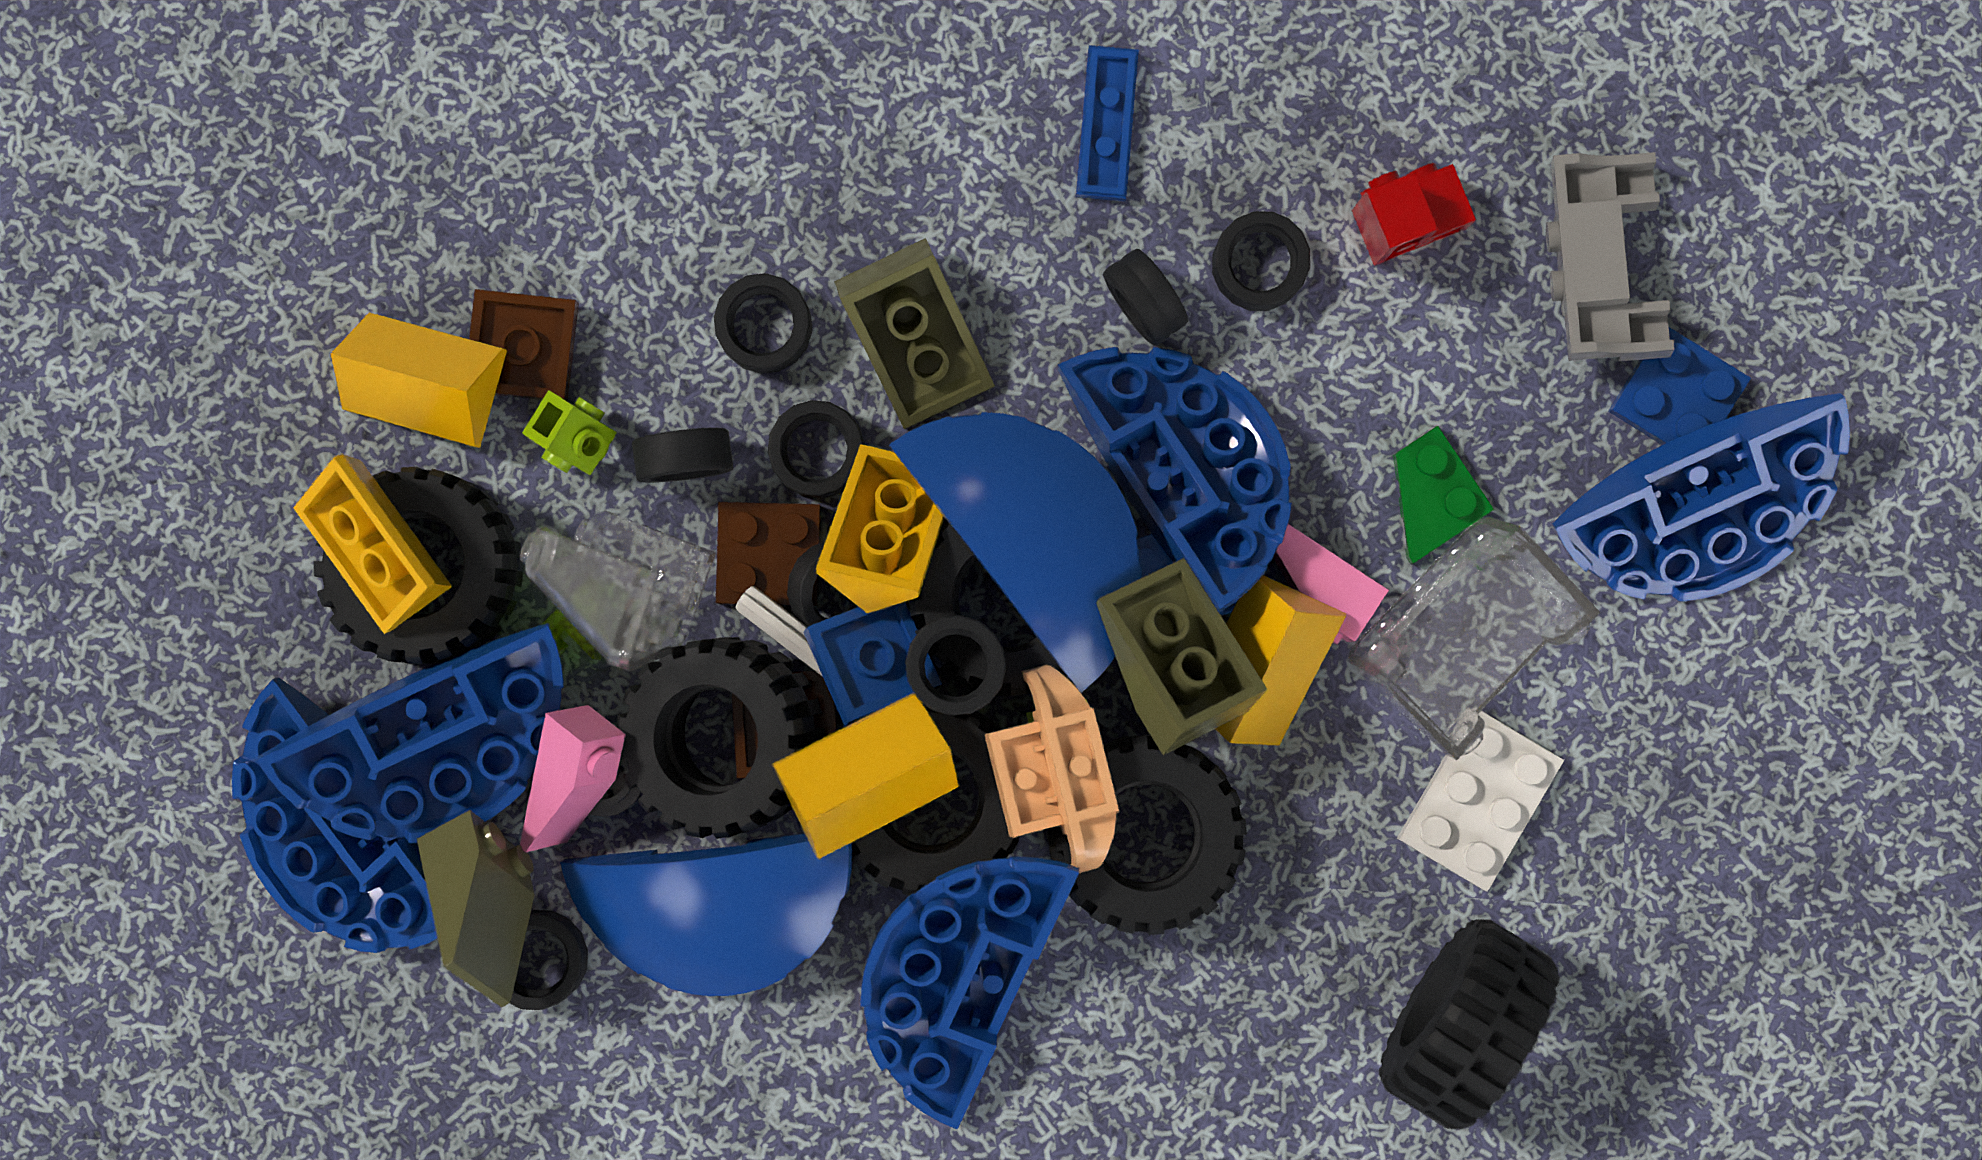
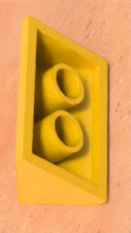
[331,312,507,448]
[816,444,944,613]
[293,454,452,634]
[1215,575,1346,746]
[772,693,959,859]

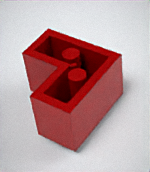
[1351,163,1476,266]

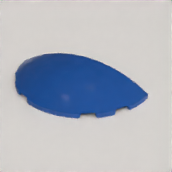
[1058,347,1292,612]
[1552,393,1850,602]
[889,412,1142,693]
[256,623,564,843]
[232,677,438,953]
[560,834,852,996]
[861,856,1079,1130]

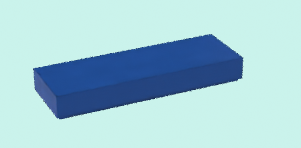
[1076,45,1139,201]

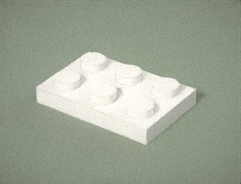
[1396,708,1564,892]

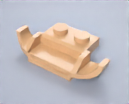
[984,665,1119,873]

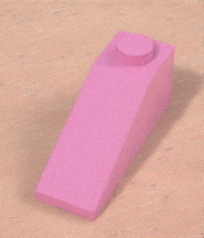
[1273,524,1389,645]
[520,705,625,852]

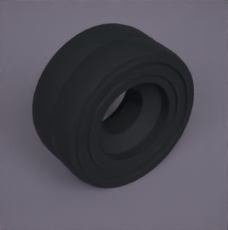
[1103,249,1188,346]

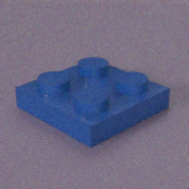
[1608,326,1751,445]
[803,602,942,726]

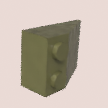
[834,238,995,429]
[1096,558,1267,755]
[417,810,535,1008]

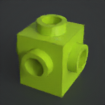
[522,390,617,475]

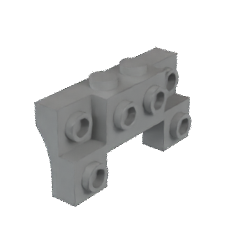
[1546,152,1675,361]

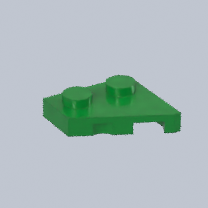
[1393,426,1494,564]

